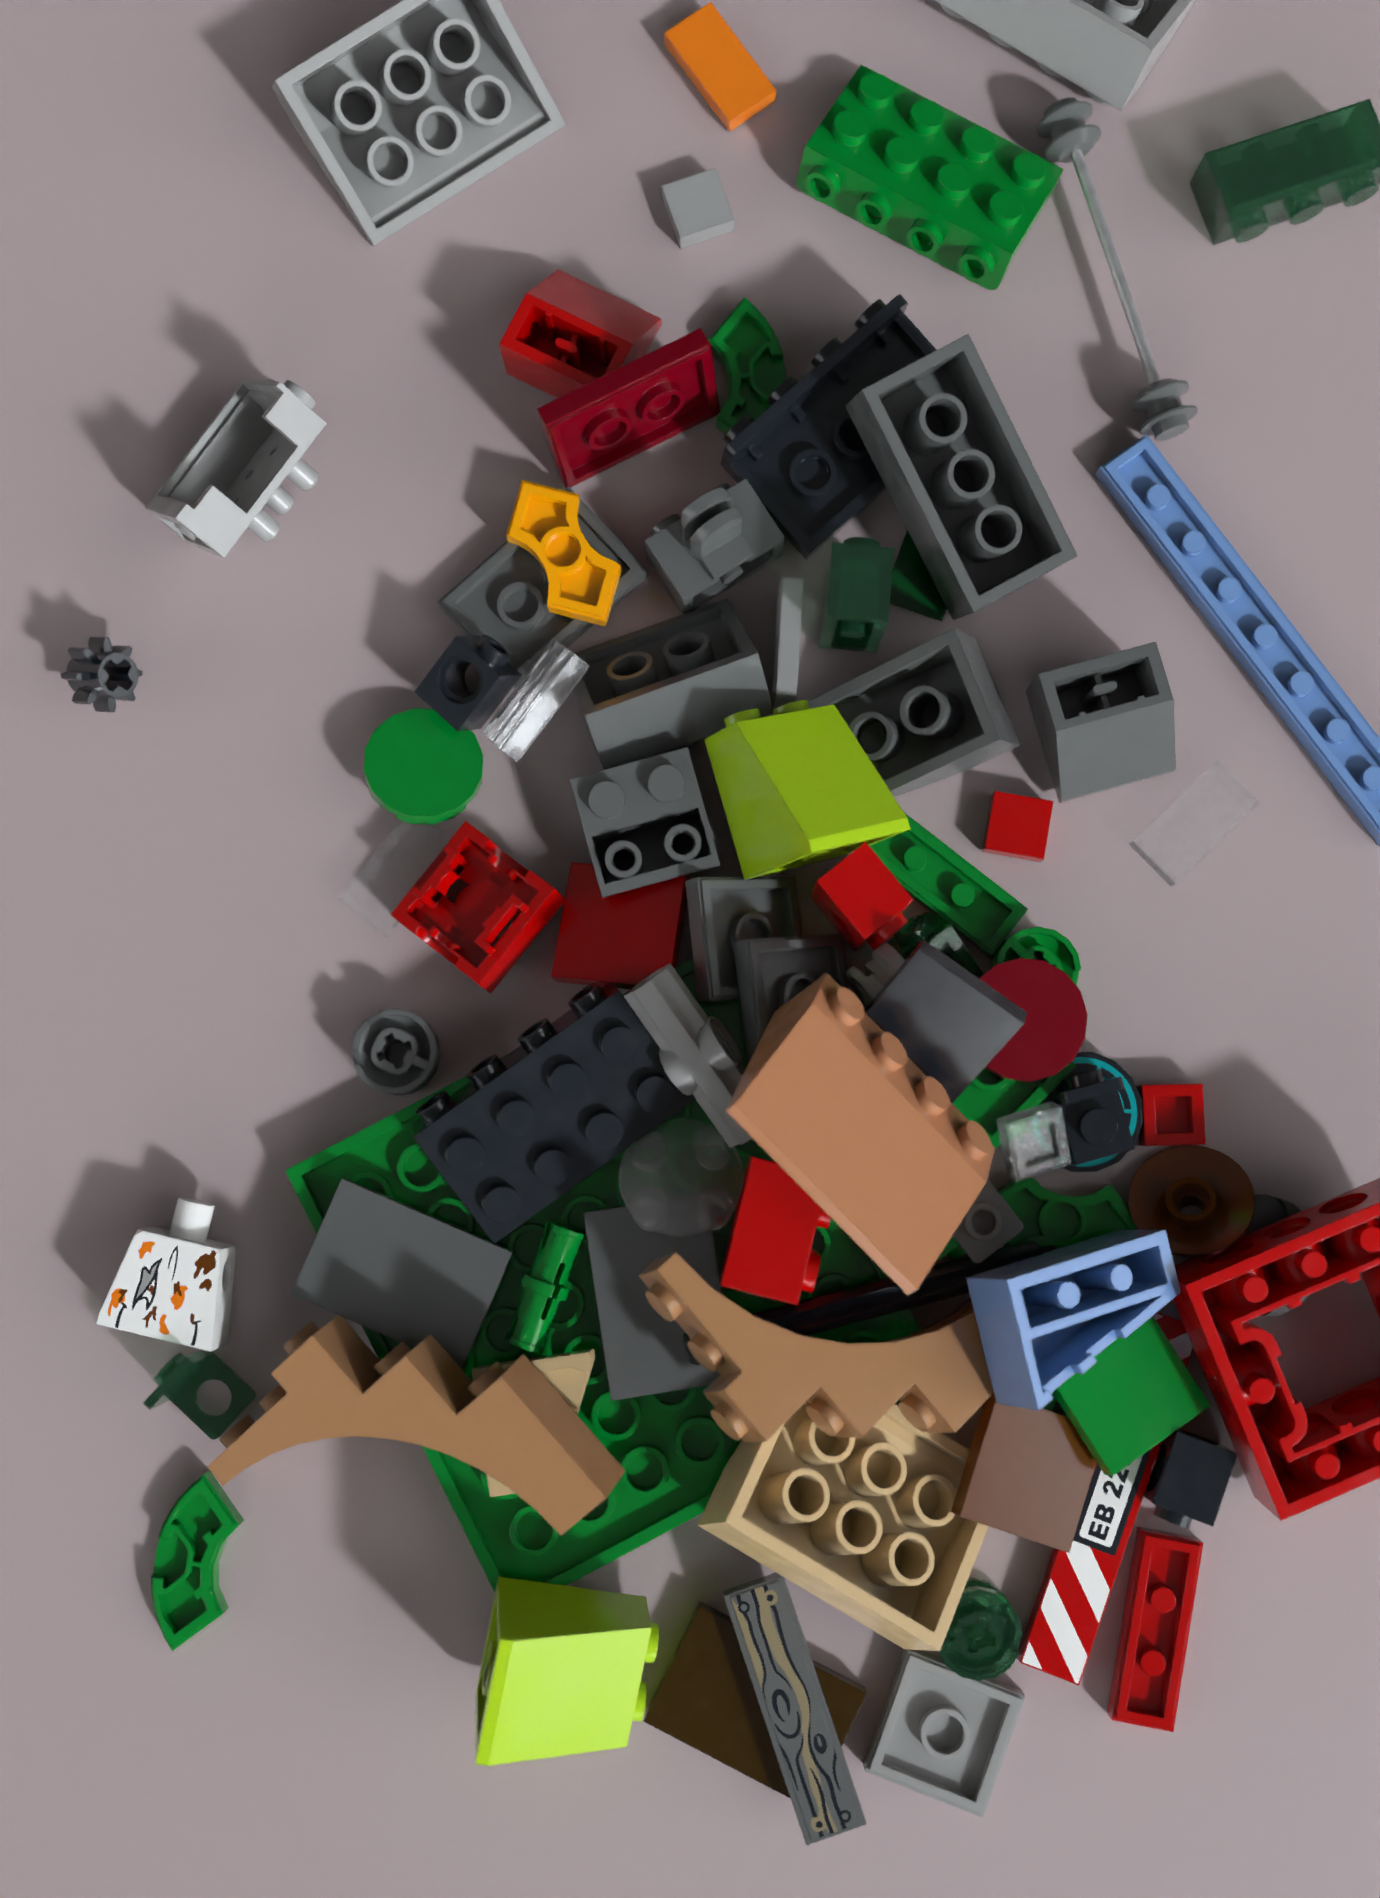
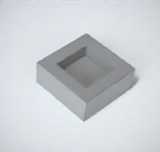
[661,168,735,249]

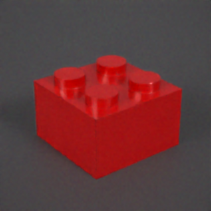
[720,1155,831,1305]

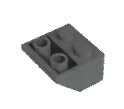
[1026,642,1176,803]
[570,747,720,898]

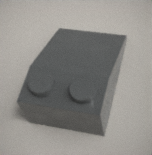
[808,628,1020,797]

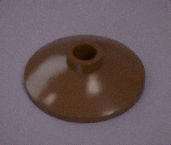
[1128,1145,1255,1258]

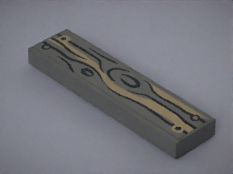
[723,1572,866,1846]

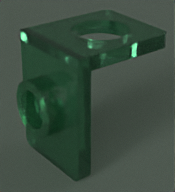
[143,1350,256,1440]

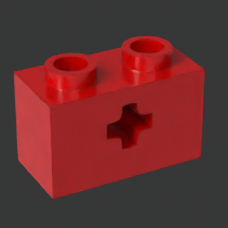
[810,842,913,952]

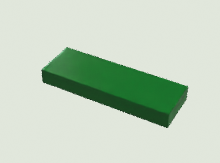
[870,812,1028,958]

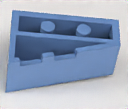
[966,1229,1181,1411]

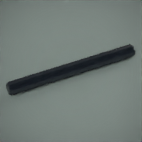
[683,1241,1042,1365]

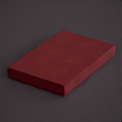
[537,328,720,489]

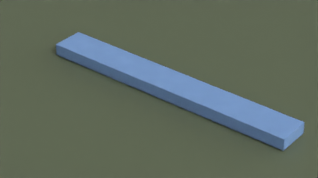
[1095,434,1380,847]

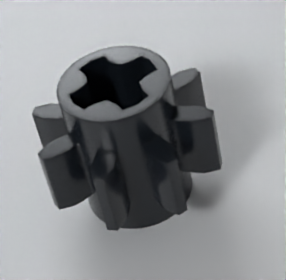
[61,637,143,712]

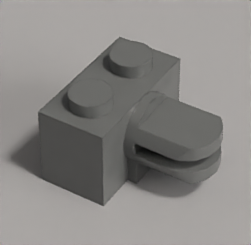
[645,479,784,614]

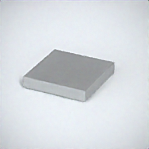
[863,1649,1025,1818]

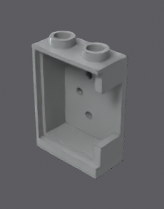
[145,379,327,558]

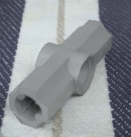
[624,963,752,1148]

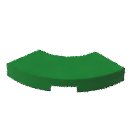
[708,297,787,434]
[151,1470,244,1651]

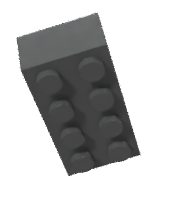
[845,334,1078,620]

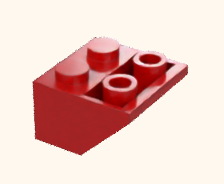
[499,269,662,398]

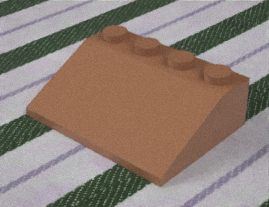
[726,973,995,1295]

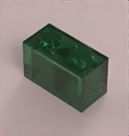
[819,537,894,653]

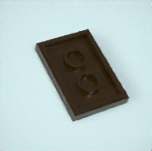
[643,1601,867,1799]

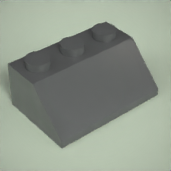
[562,598,774,770]

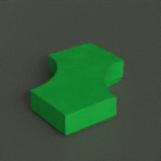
[997,1171,1136,1247]

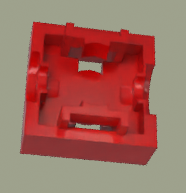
[390,821,566,994]

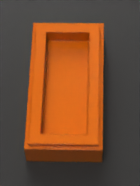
[664,2,776,132]

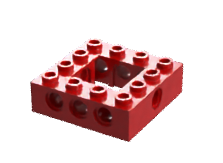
[1173,1178,1380,1521]

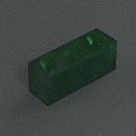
[1189,99,1380,245]

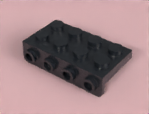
[720,294,936,560]
[412,982,695,1244]

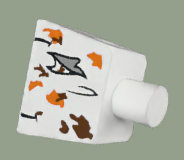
[96,1197,236,1352]

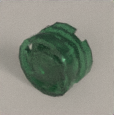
[938,1578,1023,1681]

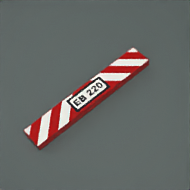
[1016,1312,1194,1685]

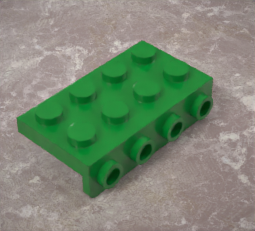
[796,64,1064,290]

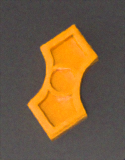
[506,480,621,627]

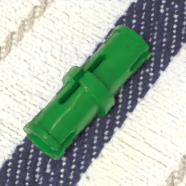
[505,1221,585,1353]

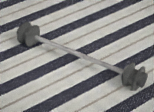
[1036,97,1197,441]

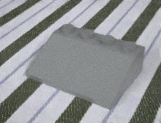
[272,0,566,246]
[934,0,1196,111]

